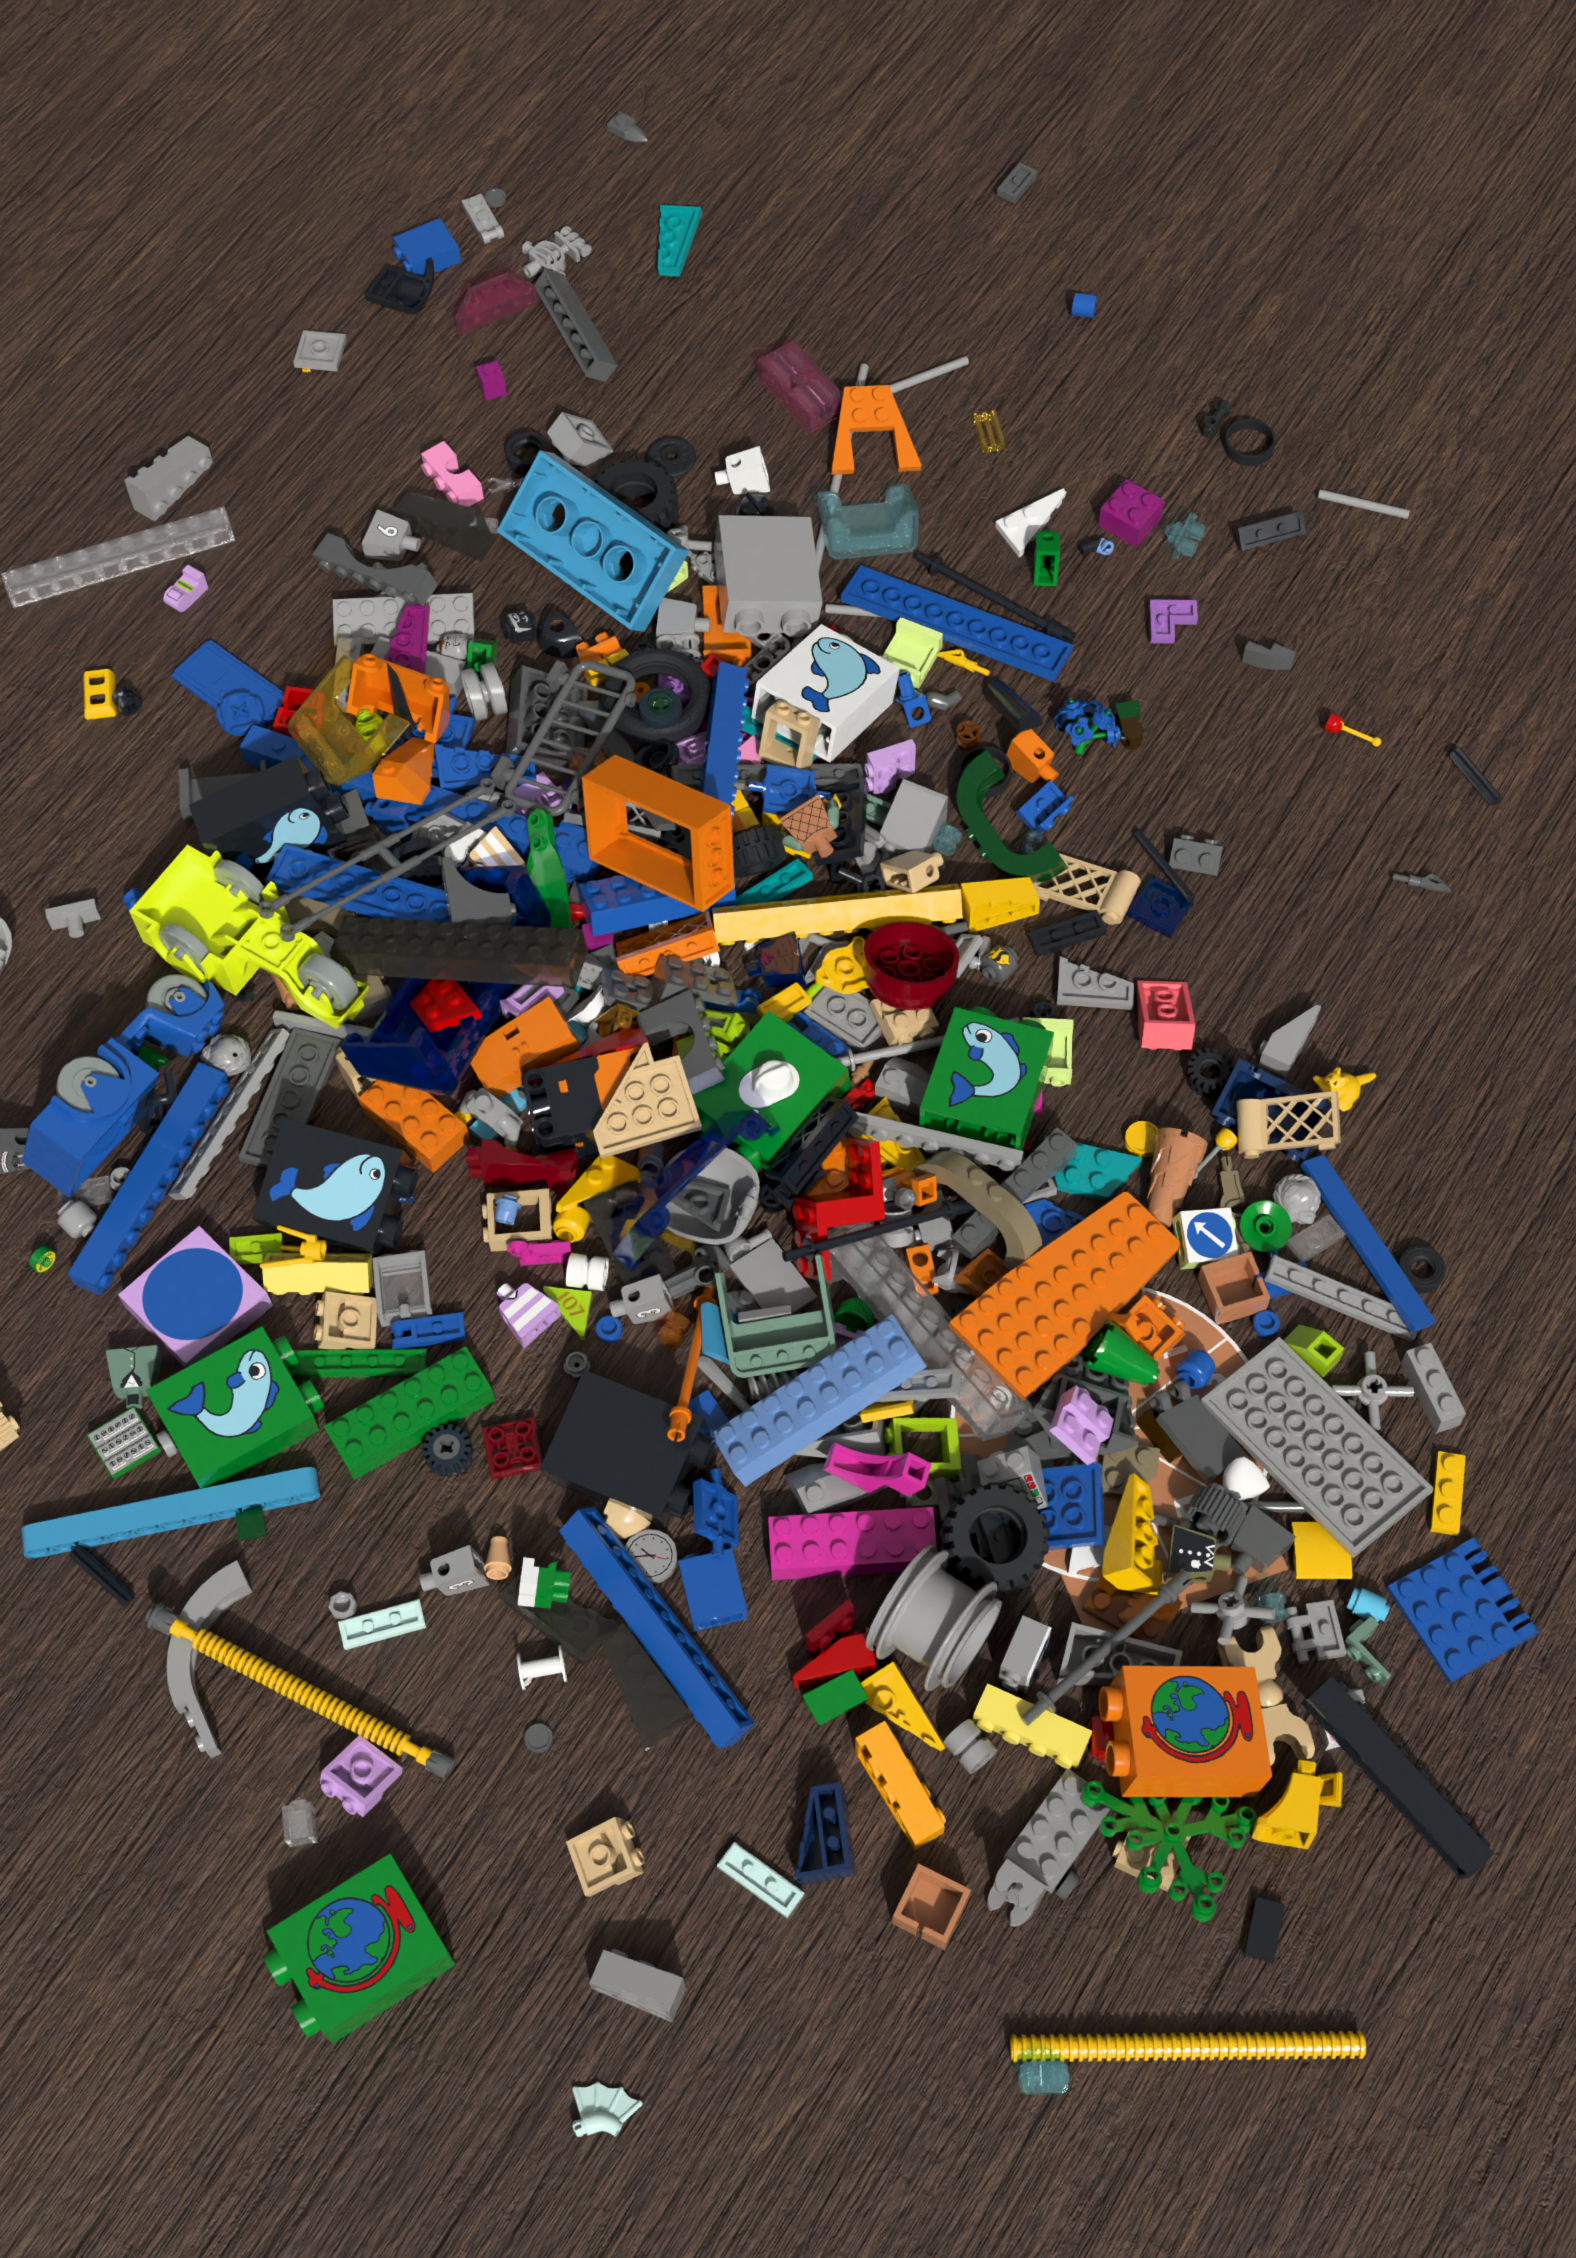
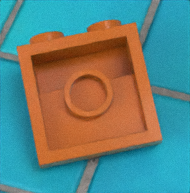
[1127,1295,1187,1361]

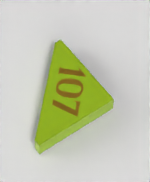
[543,1286,592,1340]

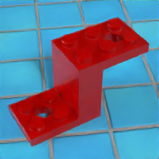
[793,1137,885,1281]

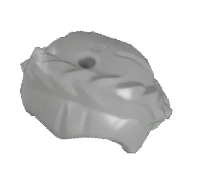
[200,1033,251,1076]
[1273,1173,1321,1224]

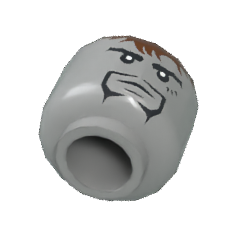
[437,634,471,663]

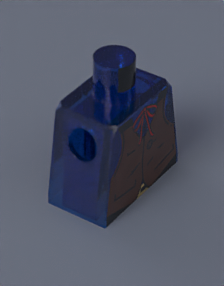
[746,932,806,987]

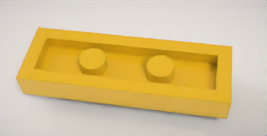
[1430,1451,1466,1536]

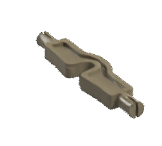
[1219,1156,1250,1254]

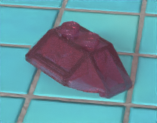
[455,272,538,336]

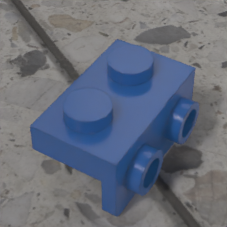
[1015,780,1075,834]

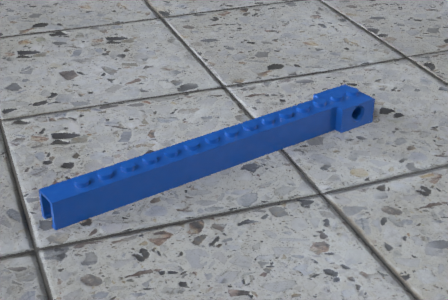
[240,725,601,884]

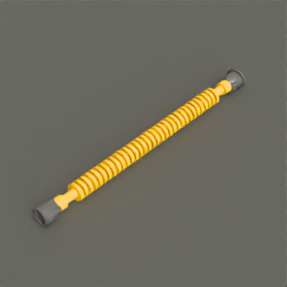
[145,1603,455,1779]

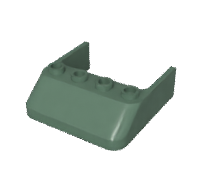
[715,1255,837,1378]

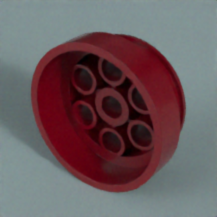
[862,921,959,1010]

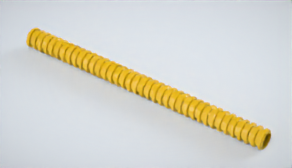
[1010,2031,1366,2062]

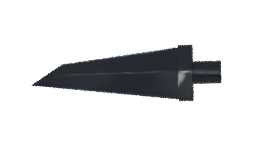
[387,663,416,742]

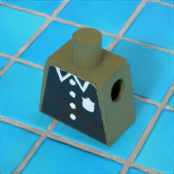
[1165,1525,1231,1584]

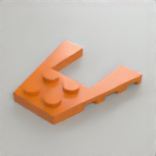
[831,385,921,475]

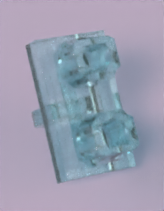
[1165,513,1206,559]

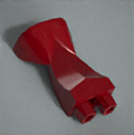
[466,1139,579,1198]

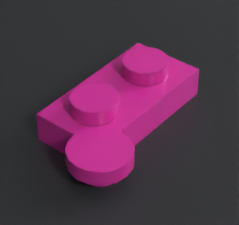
[507,1240,572,1266]

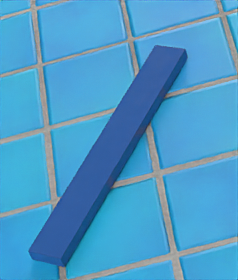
[1300,1155,1436,1333]

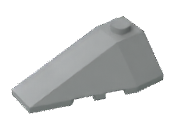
[875,1056,931,1117]
[794,1405,887,1458]
[785,1455,889,1515]

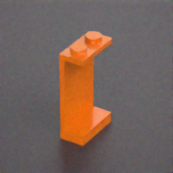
[703,585,751,667]

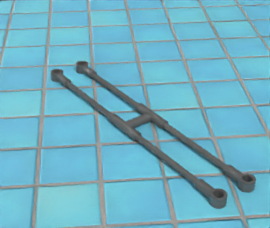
[259,778,516,942]

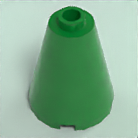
[1082,1319,1160,1386]

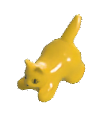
[1313,1067,1376,1112]

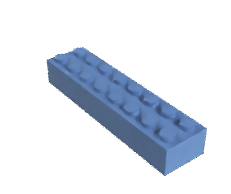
[711,1314,927,1487]

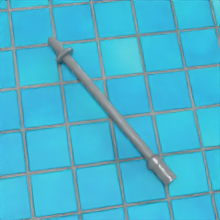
[835,1017,1020,1071]

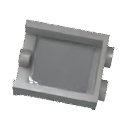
[372,1250,434,1327]

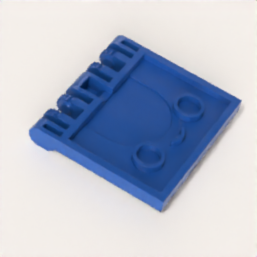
[1386,1537,1540,1684]

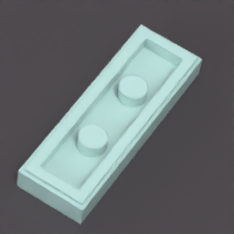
[338,1599,426,1650]
[717,1842,804,1919]

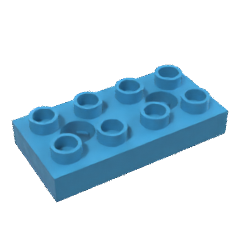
[497,450,689,632]

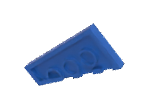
[434,744,537,791]

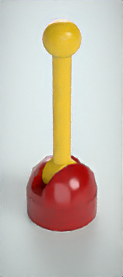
[1324,712,1381,747]

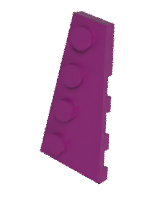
[383,605,430,674]

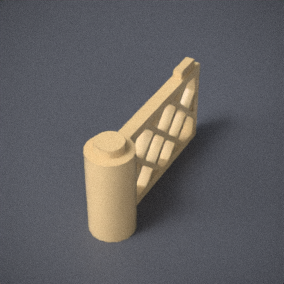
[1033,853,1141,925]
[1236,1091,1341,1159]

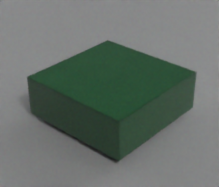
[235,1507,267,1542]

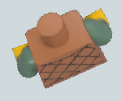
[779,794,841,858]

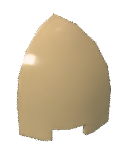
[604,1501,651,1540]

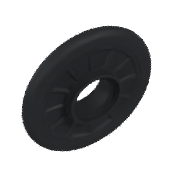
[647,437,696,477]

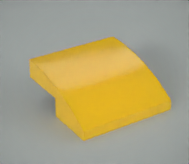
[1291,1522,1352,1579]

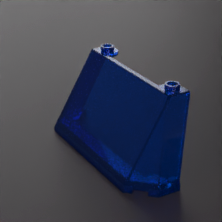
[613,1109,780,1273]

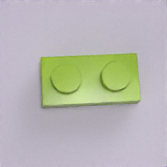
[229,1233,284,1265]

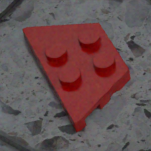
[409,968,483,1033]

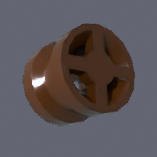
[956,720,980,751]

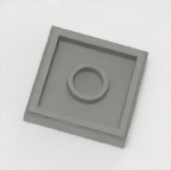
[293,330,347,372]

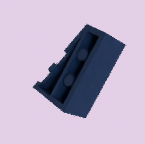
[794,1782,857,1885]

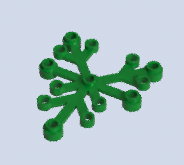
[1080,1781,1257,1922]

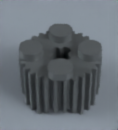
[1182,1483,1248,1547]

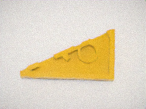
[556,1155,641,1213]
[860,1662,947,1751]

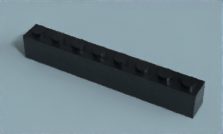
[1301,1676,1494,1880]

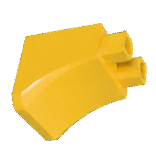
[1252,1760,1321,1849]

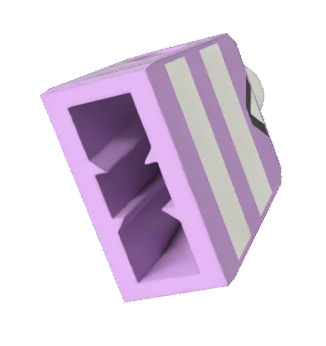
[497,1283,561,1348]

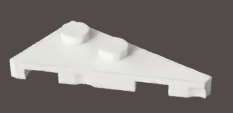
[995,489,1066,557]

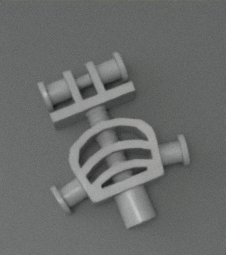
[522,226,592,278]

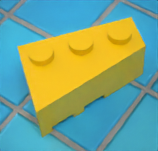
[961,877,1040,933]

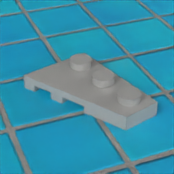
[1057,956,1134,1010]

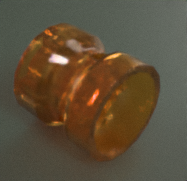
[657,1312,692,1348]

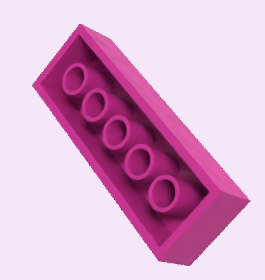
[768,1507,937,1580]

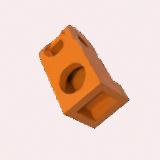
[905,1244,938,1298]

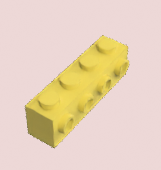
[262,1253,373,1295]
[973,1683,1092,1769]

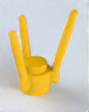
[260,1225,327,1268]

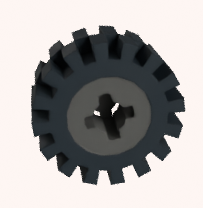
[422,1424,473,1477]

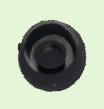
[634,739,679,777]

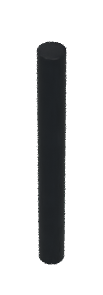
[1133,830,1196,903]

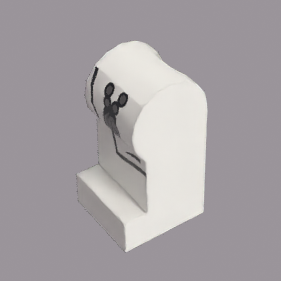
[444,822,487,871]

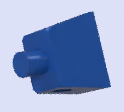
[365,798,422,842]

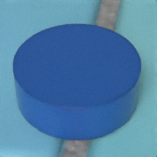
[1252,1310,1280,1338]
[596,1315,623,1343]

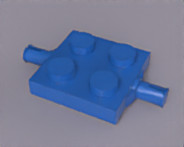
[747,764,831,816]
[693,1469,739,1559]

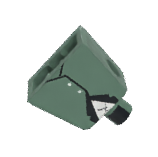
[106,1345,162,1410]

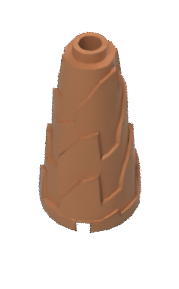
[1147,1128,1208,1228]

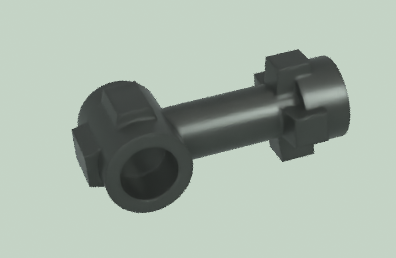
[1201,400,1232,438]

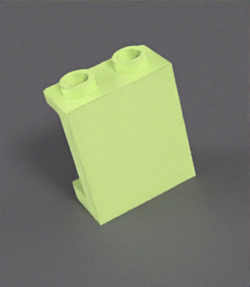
[883,617,943,689]
[1023,1017,1073,1087]

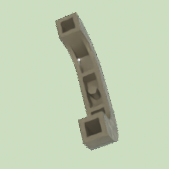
[913,1151,1043,1271]

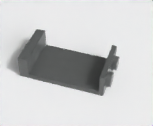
[179,760,268,823]

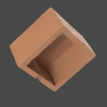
[1198,1251,1270,1325]
[892,1863,971,1950]

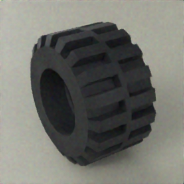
[732,826,787,878]

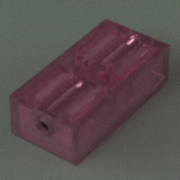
[758,340,843,434]

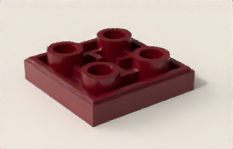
[481,1416,543,1480]
[805,1600,855,1658]

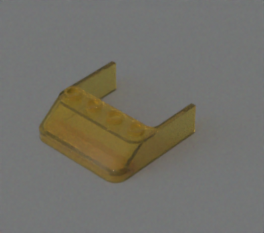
[288,655,410,786]

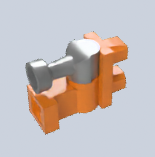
[882,1166,937,1210]

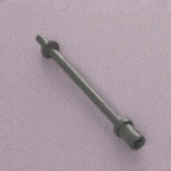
[1021,1569,1194,1726]

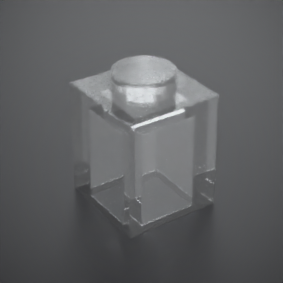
[282,1799,318,1847]

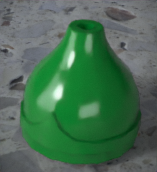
[834,1293,874,1333]

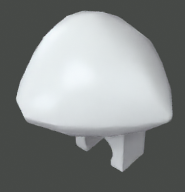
[1222,1457,1270,1501]

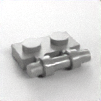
[1286,1600,1346,1664]

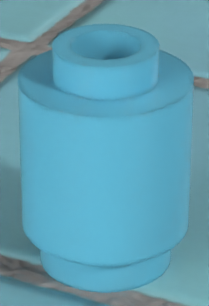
[1346,1588,1390,1622]

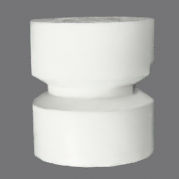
[566,1253,609,1291]

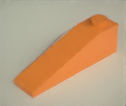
[372,737,435,805]

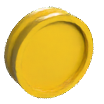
[1125,1121,1158,1158]

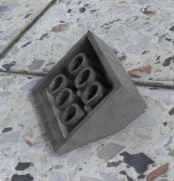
[506,665,588,766]

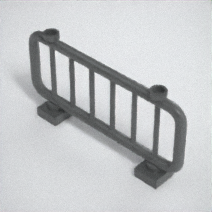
[491,660,637,816]

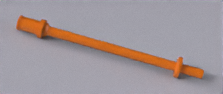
[667,1285,717,1442]

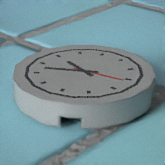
[625,1529,678,1584]

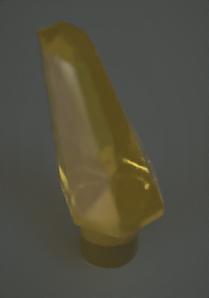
[659,1232,698,1256]

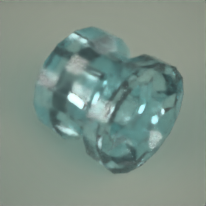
[933,825,962,855]
[1258,1593,1289,1623]

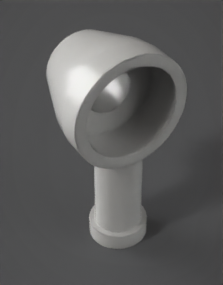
[724,1229,772,1262]

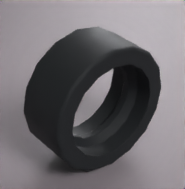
[505,431,549,476]

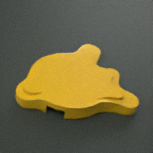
[814,936,869,994]

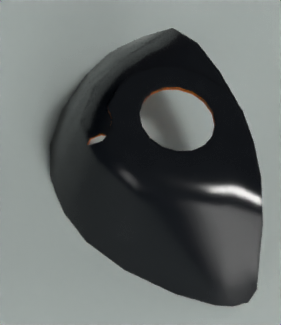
[536,609,583,658]

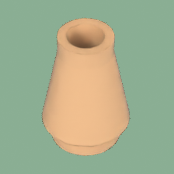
[484,1536,512,1580]

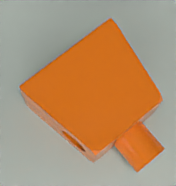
[1006,729,1059,783]

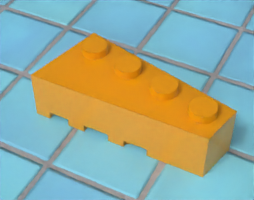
[855,1721,946,1851]

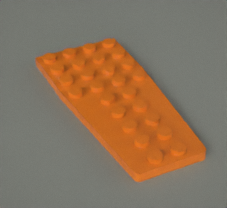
[948,1192,1180,1401]

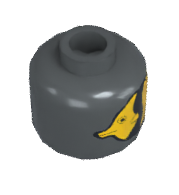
[981,945,1018,983]

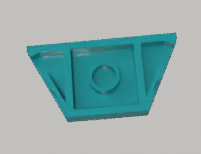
[1044,1136,1142,1202]

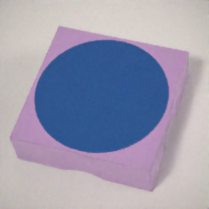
[118,1226,273,1368]

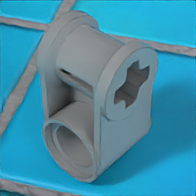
[656,633,701,660]

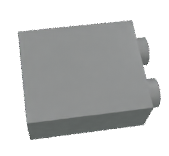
[713,515,822,637]

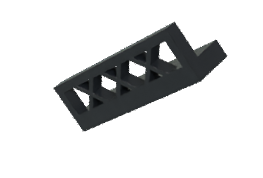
[764,1096,859,1195]

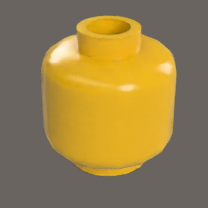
[553,1204,590,1243]

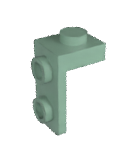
[1344,1616,1391,1686]

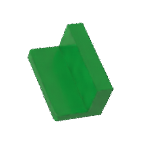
[803,1669,868,1726]

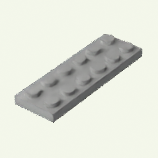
[333,593,475,647]

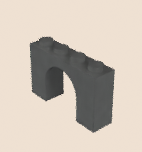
[636,989,726,1095]

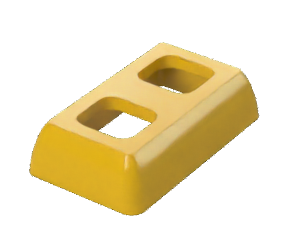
[83,669,117,720]

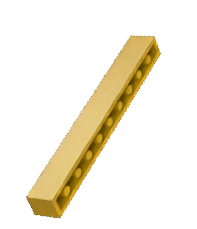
[712,884,963,945]

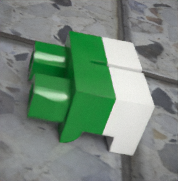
[518,1557,571,1609]

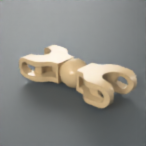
[1217,1625,1315,1766]

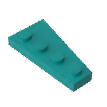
[658,205,702,277]

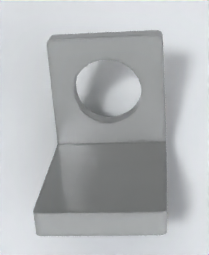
[899,1479,938,1508]

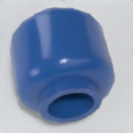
[1176,1349,1215,1389]

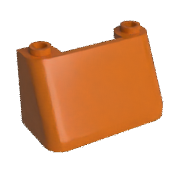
[346,654,450,743]

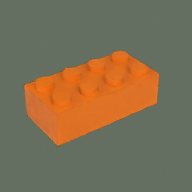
[358,1065,470,1173]

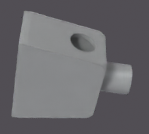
[656,598,710,643]

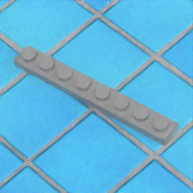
[168,1028,290,1200]
[826,1106,1023,1171]

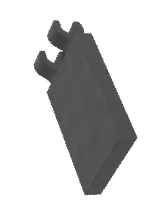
[1149,1380,1248,1483]

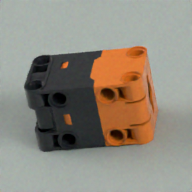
[523,1047,641,1159]

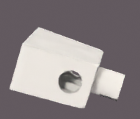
[715,446,770,495]

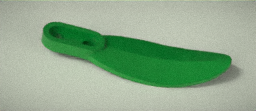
[526,809,573,942]

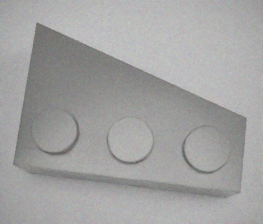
[589,1949,686,2022]

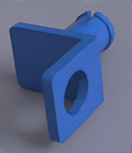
[894,671,931,728]

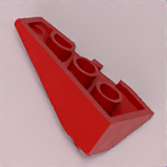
[549,1027,650,1066]

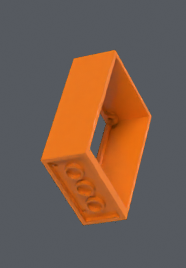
[582,755,735,912]

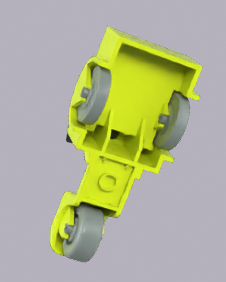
[129,845,370,1029]

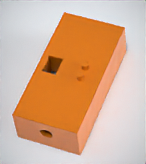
[464,997,582,1100]

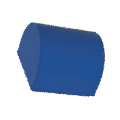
[1072,293,1097,318]

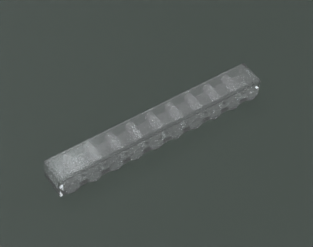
[1,506,235,608]

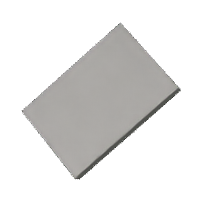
[803,986,882,1053]
[729,1238,818,1315]

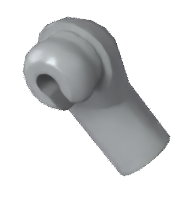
[968,936,991,970]

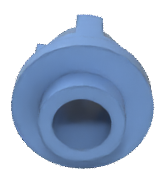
[494,1195,522,1225]

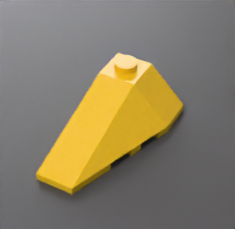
[1102,1473,1163,1595]

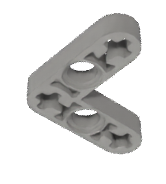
[743,633,791,692]

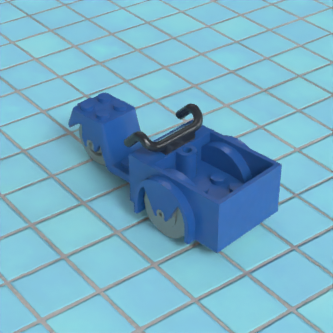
[22,974,225,1198]

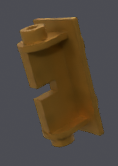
[593,1003,640,1038]

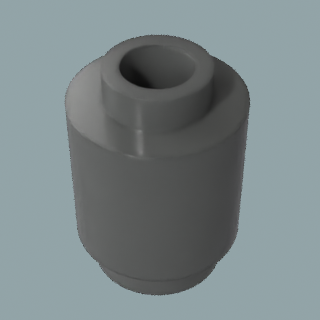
[637,1142,665,1174]

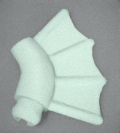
[572,2082,643,2137]

